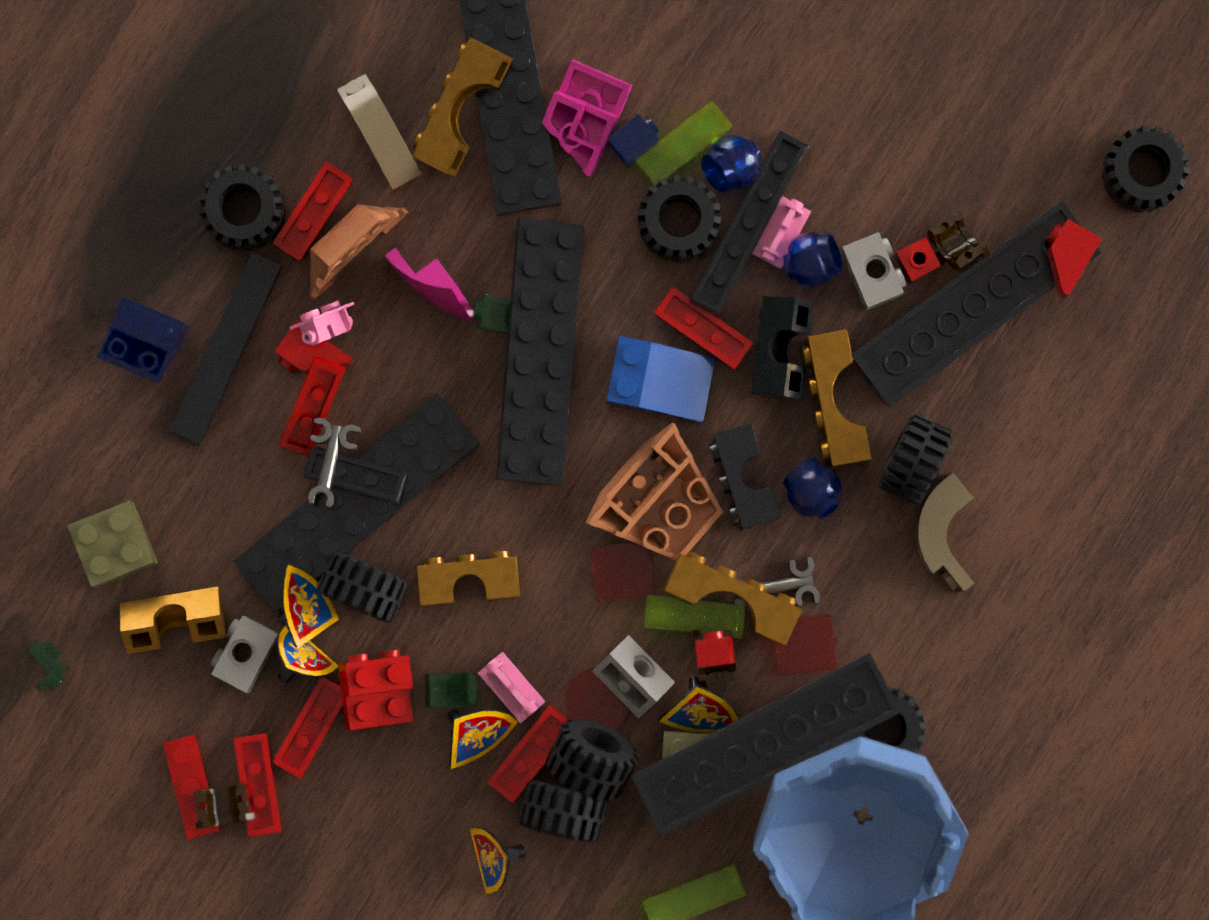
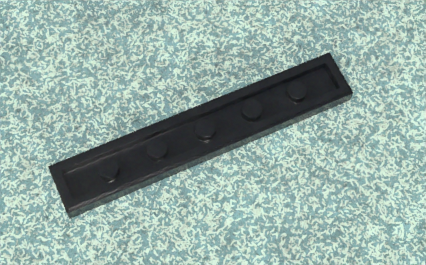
[689,131,809,317]
[169,252,283,445]

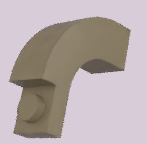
[337,74,421,190]
[915,473,974,592]

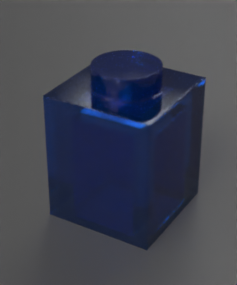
[608,114,660,169]

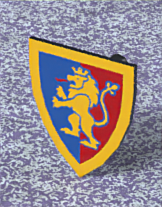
[278,565,339,648]
[277,626,338,683]
[658,677,739,733]
[447,709,519,769]
[470,827,525,894]

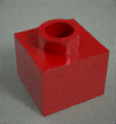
[894,237,941,284]
[695,631,736,668]

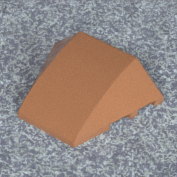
[309,204,409,302]
[586,423,723,560]

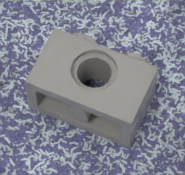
[840,232,906,311]
[210,615,279,693]
[592,635,675,719]

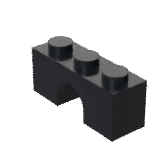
[752,296,814,400]
[709,423,781,531]

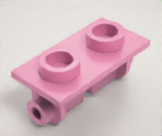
[752,196,811,269]
[290,301,354,346]
[478,652,546,723]

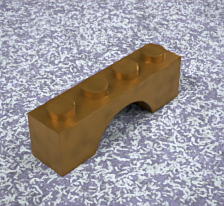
[412,37,513,176]
[802,329,872,468]
[662,551,802,646]

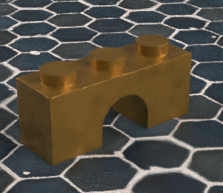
[417,551,520,606]
[120,586,226,654]

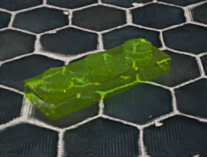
[635,100,733,186]
[644,595,746,638]
[642,864,747,920]

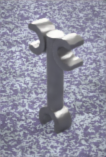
[308,418,361,508]
[734,557,820,606]

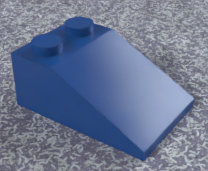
[606,336,715,423]

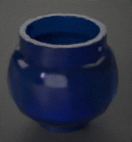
[701,134,761,192]
[783,231,843,287]
[783,458,843,519]

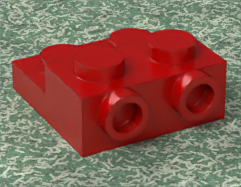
[338,650,413,730]

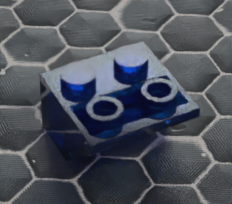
[97,297,189,384]

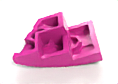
[542,60,633,177]
[385,248,477,322]

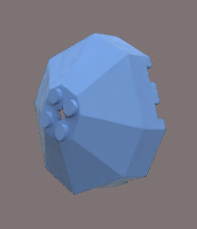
[753,737,969,920]

